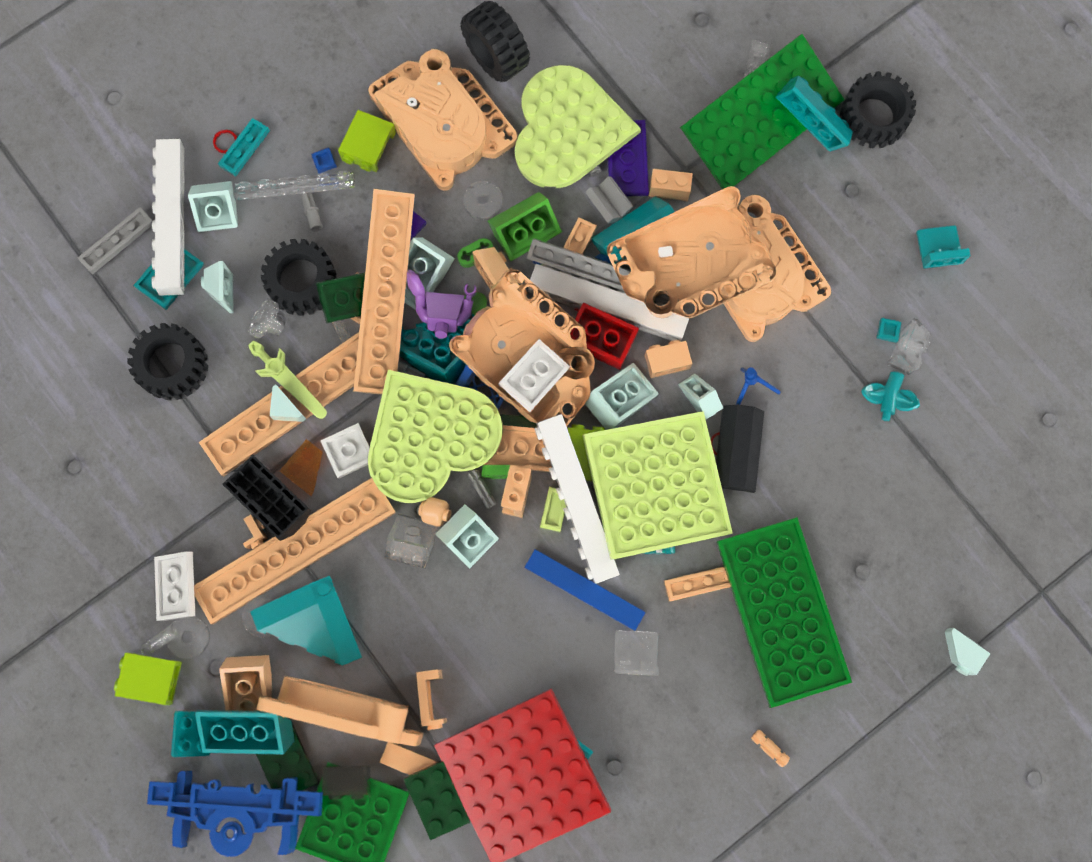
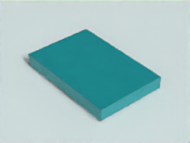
[133,249,204,310]

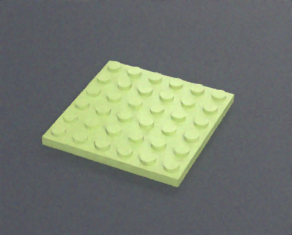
[583,411,733,560]

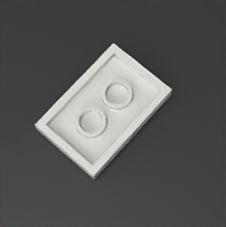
[498,339,570,412]
[154,551,195,621]

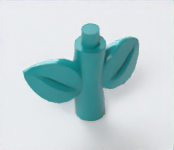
[861,372,920,421]

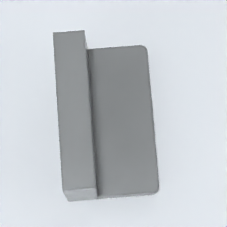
[585,177,633,223]

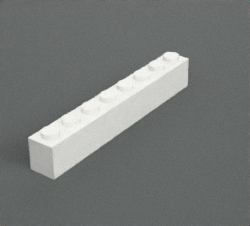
[152,139,184,296]
[528,264,689,342]
[534,414,619,584]

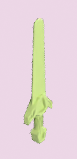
[248,340,327,419]

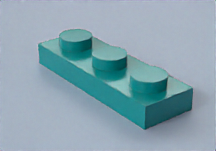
[218,118,270,177]

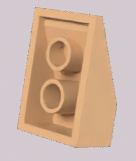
[219,655,272,711]

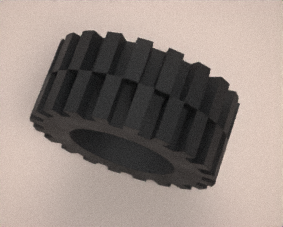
[840,71,916,148]
[261,239,337,316]
[127,323,209,400]

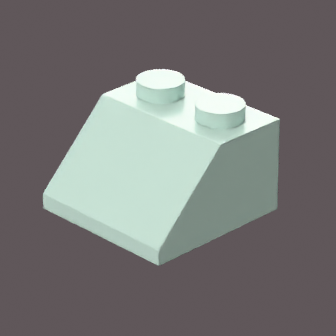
[188,181,238,232]
[435,504,499,568]

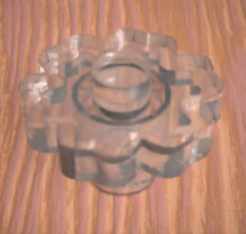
[248,299,285,339]

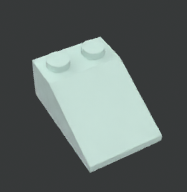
[404,237,455,310]
[585,363,659,430]

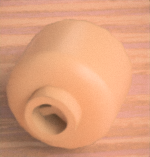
[419,497,452,527]

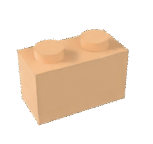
[649,169,693,201]
[645,340,692,378]

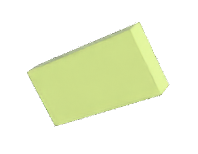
[540,487,566,532]

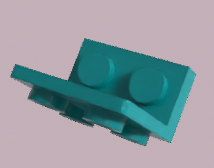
[916,225,971,269]

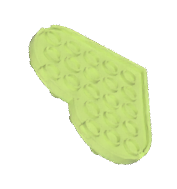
[515,65,641,188]
[368,370,503,503]

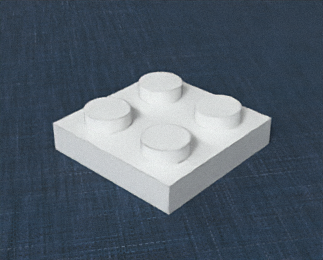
[321,423,370,479]

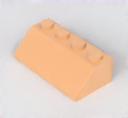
[473,247,528,299]

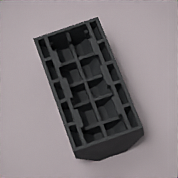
[716,404,764,493]
[222,455,311,541]

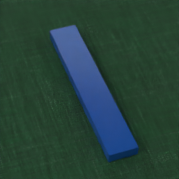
[524,549,646,631]

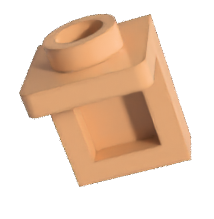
[243,515,268,549]

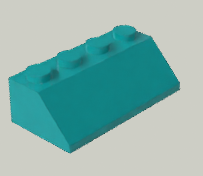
[776,75,853,152]
[591,196,675,265]
[195,710,294,754]

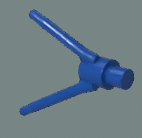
[736,367,781,405]

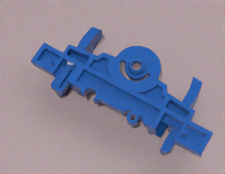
[147,770,323,857]

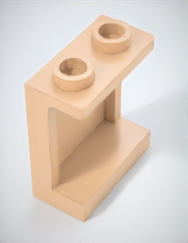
[501,465,532,518]
[416,669,447,730]

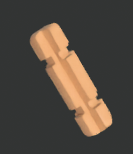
[751,730,790,767]

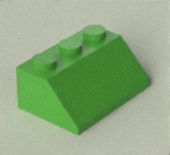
[488,192,562,261]

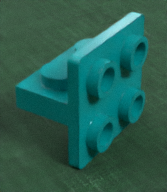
[171,711,210,757]

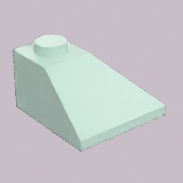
[201,261,233,313]

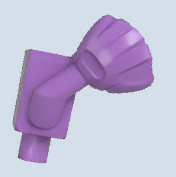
[407,270,477,339]

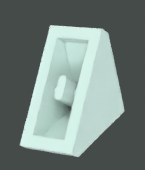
[270,384,306,422]

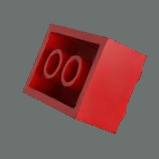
[570,302,639,370]

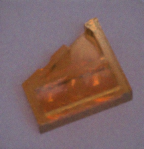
[280,439,323,497]

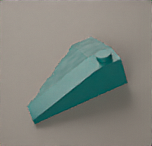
[399,314,475,384]
[250,576,362,666]

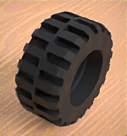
[460,1,530,82]

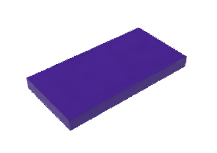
[608,120,649,196]

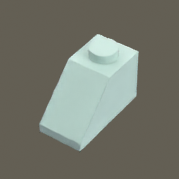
[678,374,723,419]
[945,628,990,676]

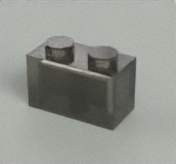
[322,765,371,800]

